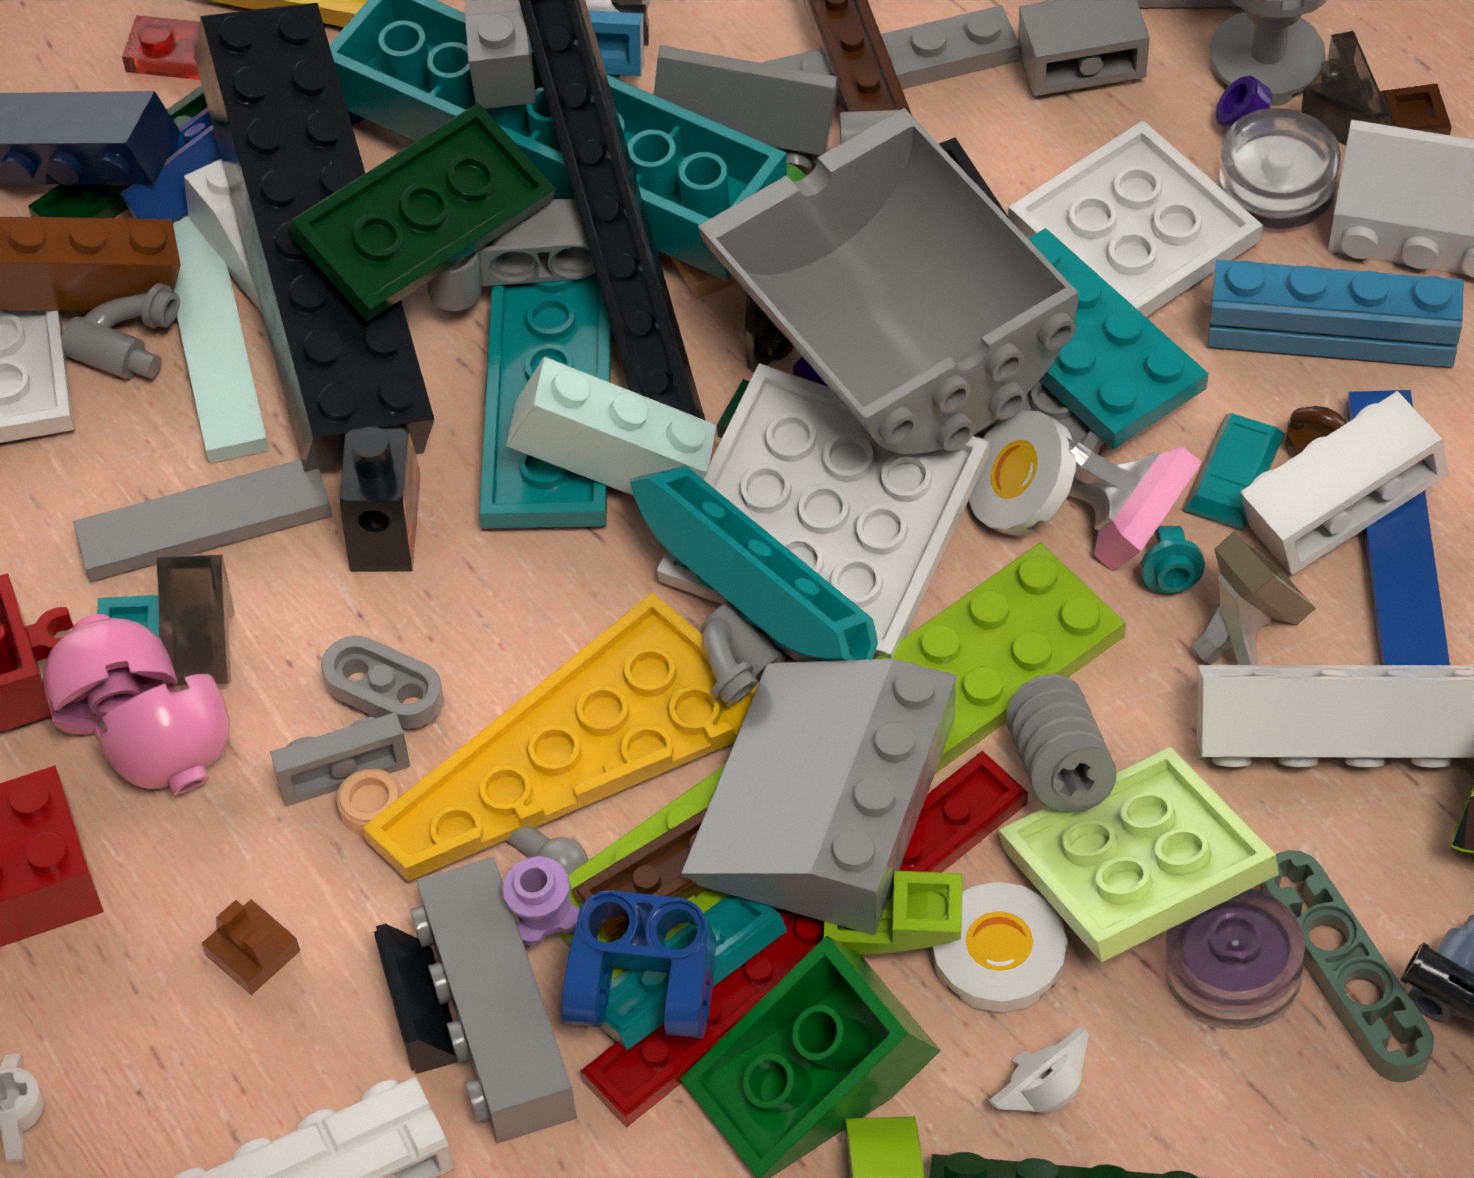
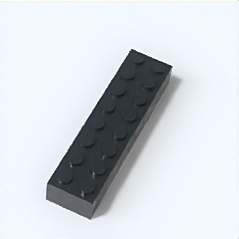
[194,3,434,472]

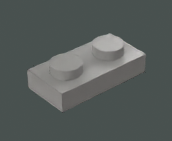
[270,712,411,807]

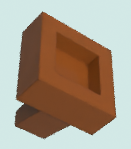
[202,899,300,995]

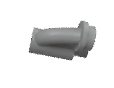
[61,283,180,379]
[701,601,785,707]

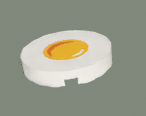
[969,410,1076,536]
[931,881,1068,1013]

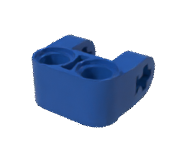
[562,890,716,1039]

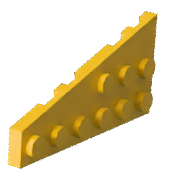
[362,592,759,881]

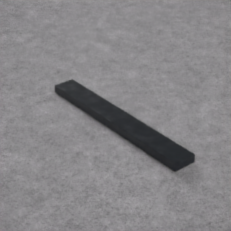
[519,0,706,421]

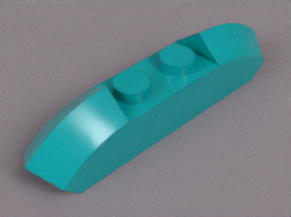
[629,466,878,662]

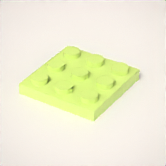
[998,747,1279,963]

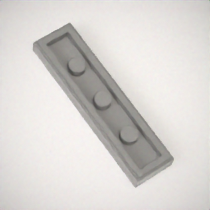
[73,459,332,582]

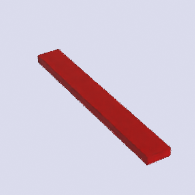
[580,750,1028,1128]

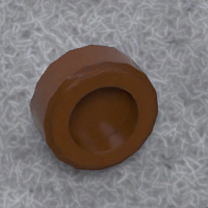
[1285,406,1347,458]

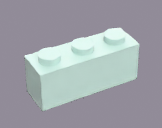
[506,357,716,496]

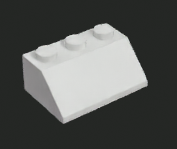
[1328,120,1474,278]

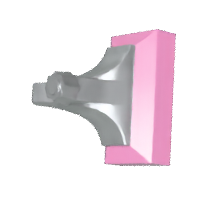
[1068,442,1203,571]

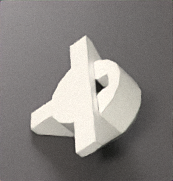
[989,1027,1089,1113]
[0,1053,44,1164]

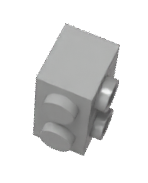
[1018,0,1150,96]

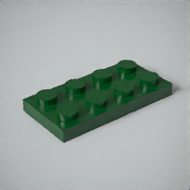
[288,102,557,322]

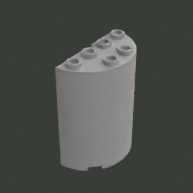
[698,108,1078,454]

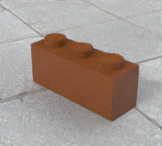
[0,217,181,311]

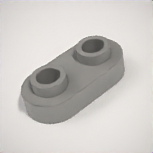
[321,636,444,729]

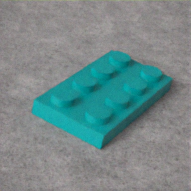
[1028,228,1209,450]

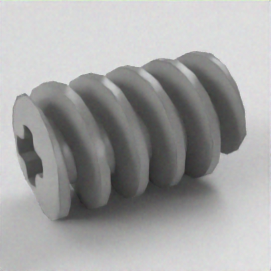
[1007,674,1116,813]

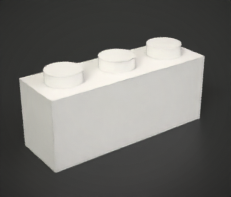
[1240,391,1449,576]

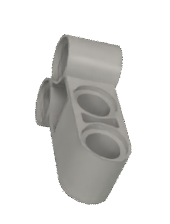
[427,199,596,311]

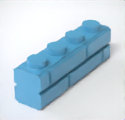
[1208,259,1464,367]

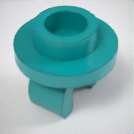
[1140,526,1205,594]

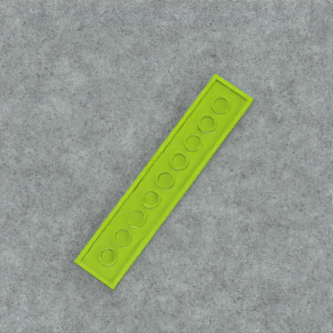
[557,542,1126,980]

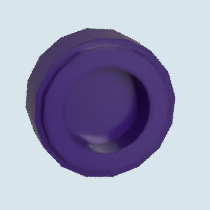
[1216,75,1274,138]

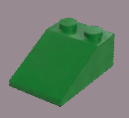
[680,936,941,1178]

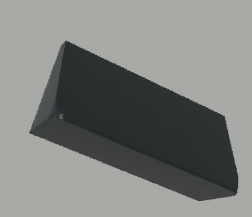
[374,923,457,1074]

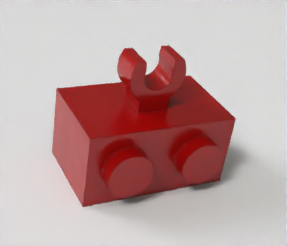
[0,573,73,732]

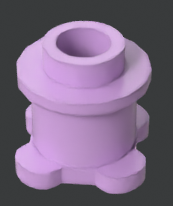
[502,856,580,946]

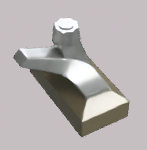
[1192,531,1316,665]

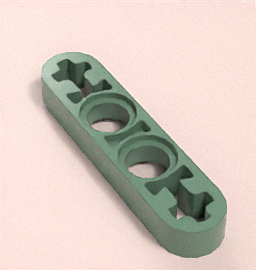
[1261,850,1434,1082]

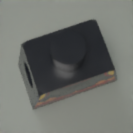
[340,426,421,572]

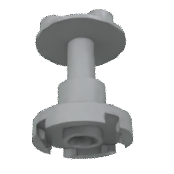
[1210,0,1328,106]

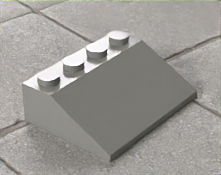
[681,659,957,935]

